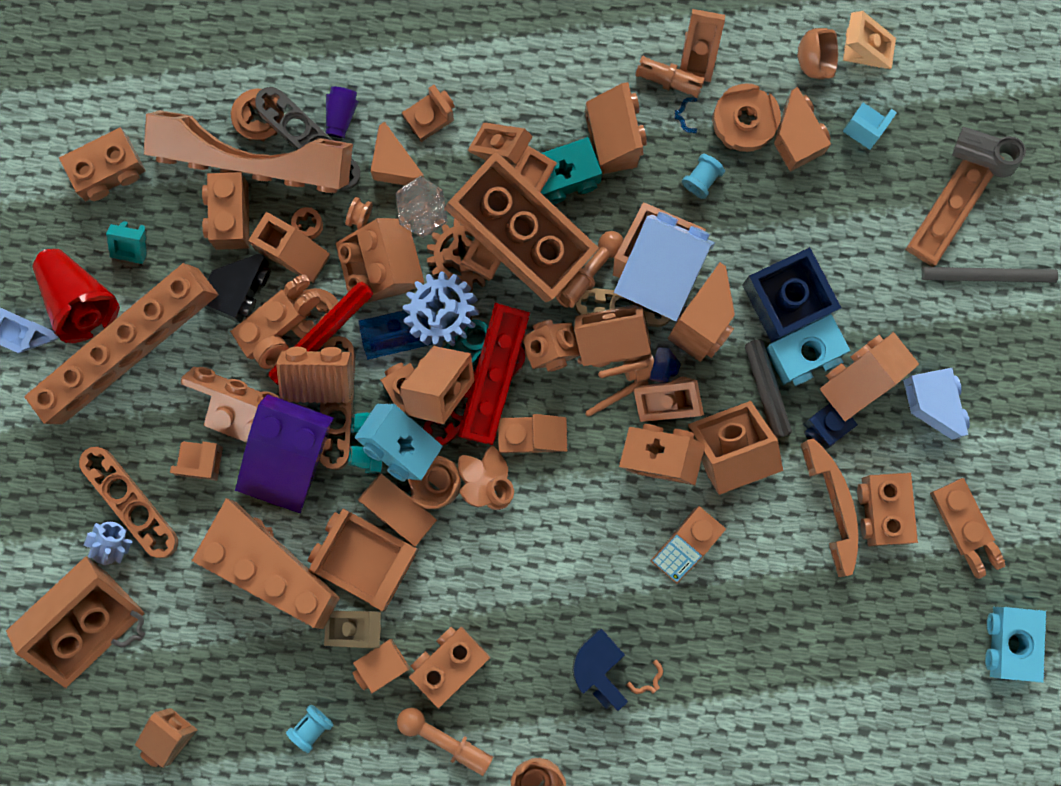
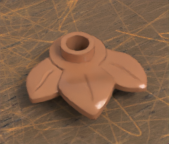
[458,446,514,510]

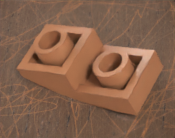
[358,473,437,547]

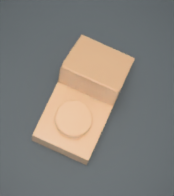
[843,11,896,69]

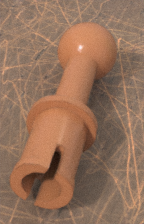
[556,231,624,308]
[397,708,493,776]

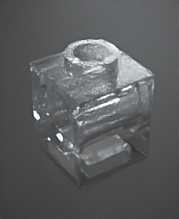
[395,176,448,238]

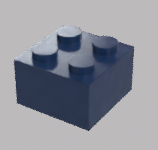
[742,247,841,343]

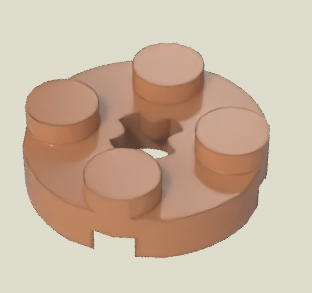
[712,84,781,152]

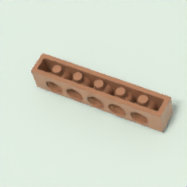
[24,263,219,424]

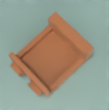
[308,508,419,611]

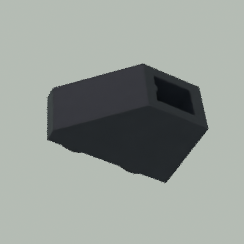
[204,253,271,323]

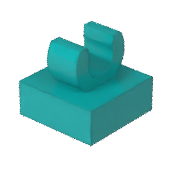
[106,221,147,264]

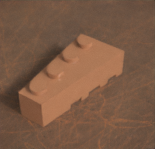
[192,498,340,629]

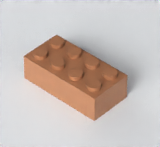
[444,151,599,303]

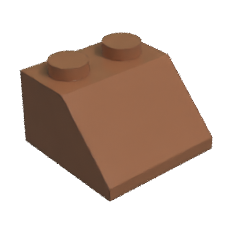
[688,401,783,495]

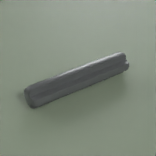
[745,339,792,438]

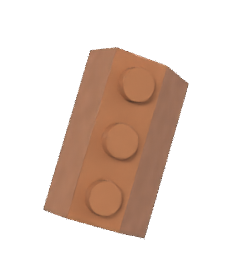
[667,262,735,362]
[6,556,145,688]

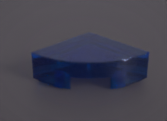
[650,347,681,383]

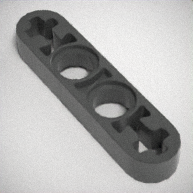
[255,87,360,190]

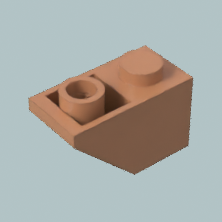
[774,87,831,172]
[248,212,330,283]

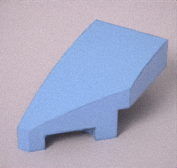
[0,308,59,354]

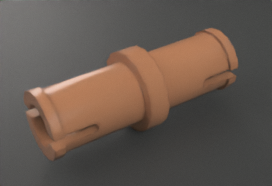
[636,56,705,98]

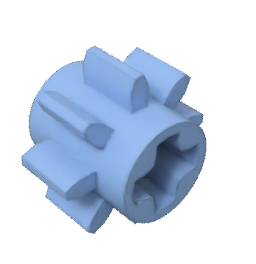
[84,522,132,565]

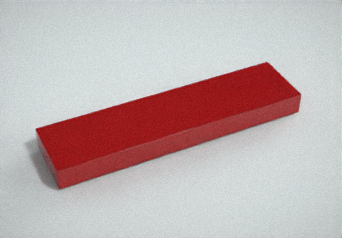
[458,303,530,445]

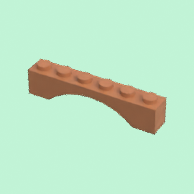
[144,110,353,193]

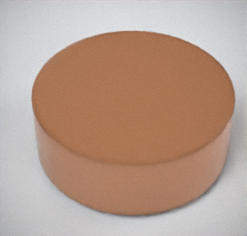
[253,336,289,369]

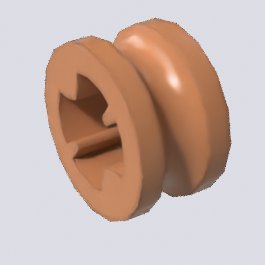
[345,197,373,229]
[291,207,323,240]

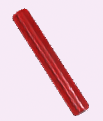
[268,282,373,385]

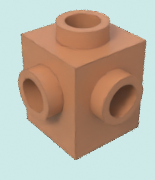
[523,320,580,372]

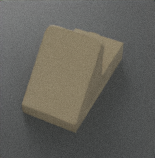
[324,611,381,648]

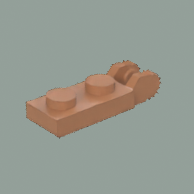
[230,274,321,360]
[930,478,1006,579]

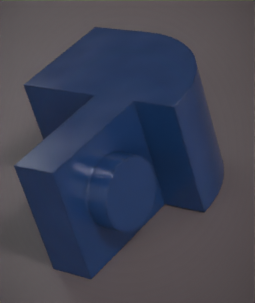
[572,628,628,711]

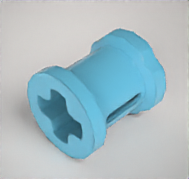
[681,154,725,199]
[286,704,333,753]

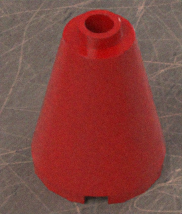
[32,249,120,343]

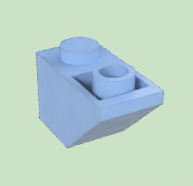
[903,368,970,440]

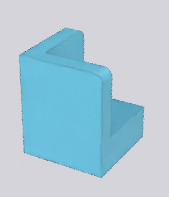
[842,102,897,150]

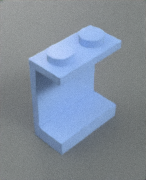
[614,212,715,322]

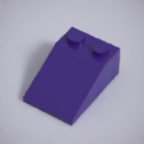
[235,394,334,514]

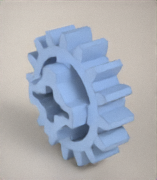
[403,272,479,347]

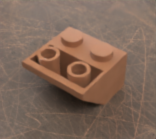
[584,82,647,174]
[336,218,425,303]

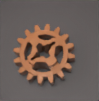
[427,218,495,292]

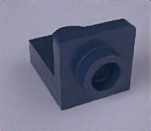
[803,403,858,450]

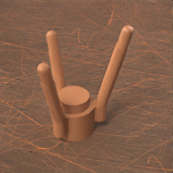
[577,354,657,417]

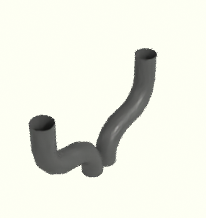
[111,610,145,647]

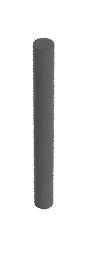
[921,267,1058,283]

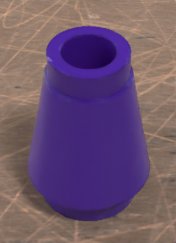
[325,86,359,138]

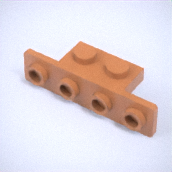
[181,367,310,442]

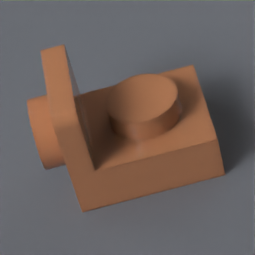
[402,85,455,142]

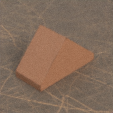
[371,122,425,188]

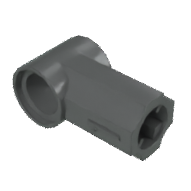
[952,126,1026,178]

